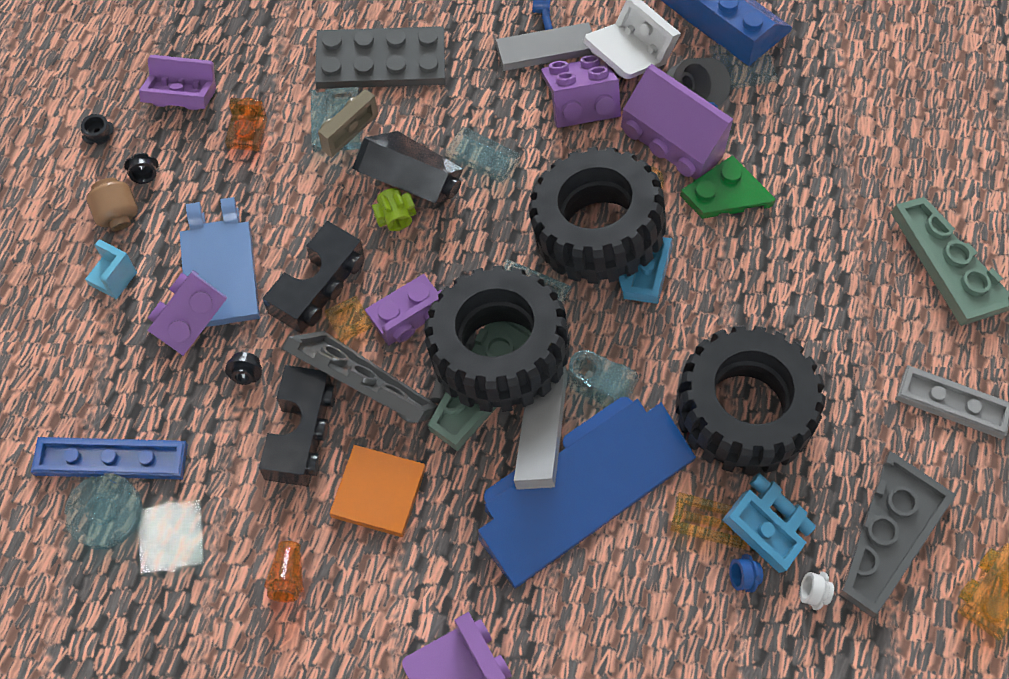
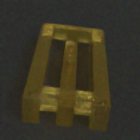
[670,492,747,550]

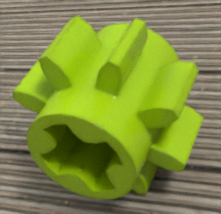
[372,188,417,231]

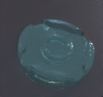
[64,473,142,549]

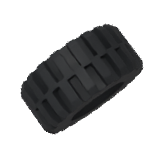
[529,147,667,284]
[424,266,570,412]
[675,325,826,475]

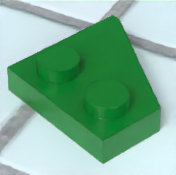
[680,155,776,219]

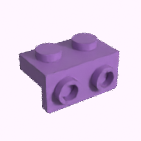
[139,55,216,110]
[147,270,227,356]

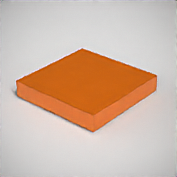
[329,445,426,538]

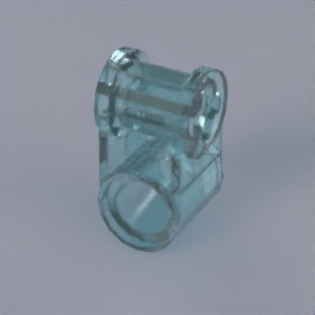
[567,350,639,407]

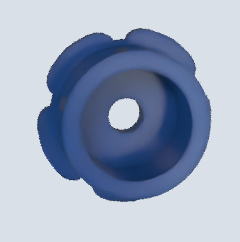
[729,554,763,593]

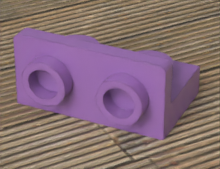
[365,274,442,346]

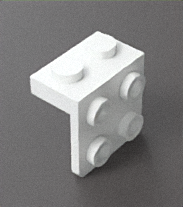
[583,0,681,79]

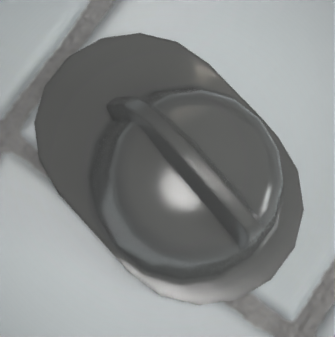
[666,58,731,107]

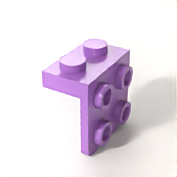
[541,55,621,128]
[402,612,512,679]

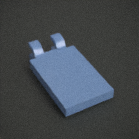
[179,197,260,327]

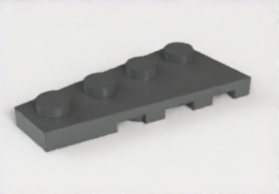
[283,331,438,423]
[839,451,956,618]

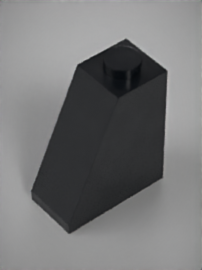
[352,131,463,203]

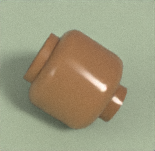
[86,177,138,231]

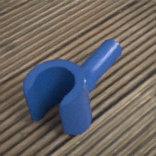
[532,0,553,30]

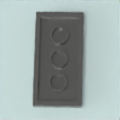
[315,26,446,89]

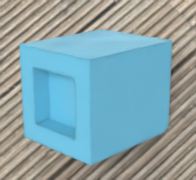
[85,239,137,299]

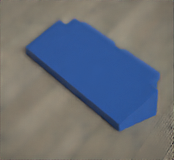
[478,397,696,589]

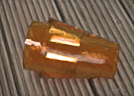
[264,541,304,603]

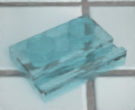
[311,87,361,152]

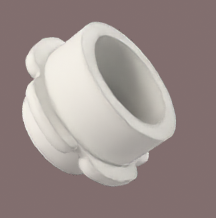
[800,572,834,610]

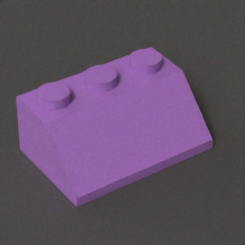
[621,64,733,180]

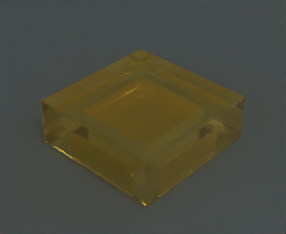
[324,296,373,342]

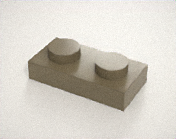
[318,89,378,158]

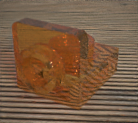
[225,97,267,152]

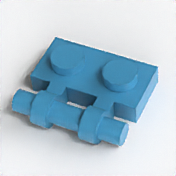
[722,473,816,573]

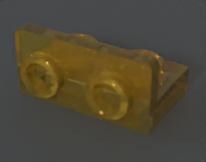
[957,543,1009,641]

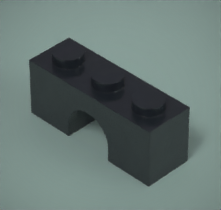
[262,221,364,334]
[259,365,337,487]

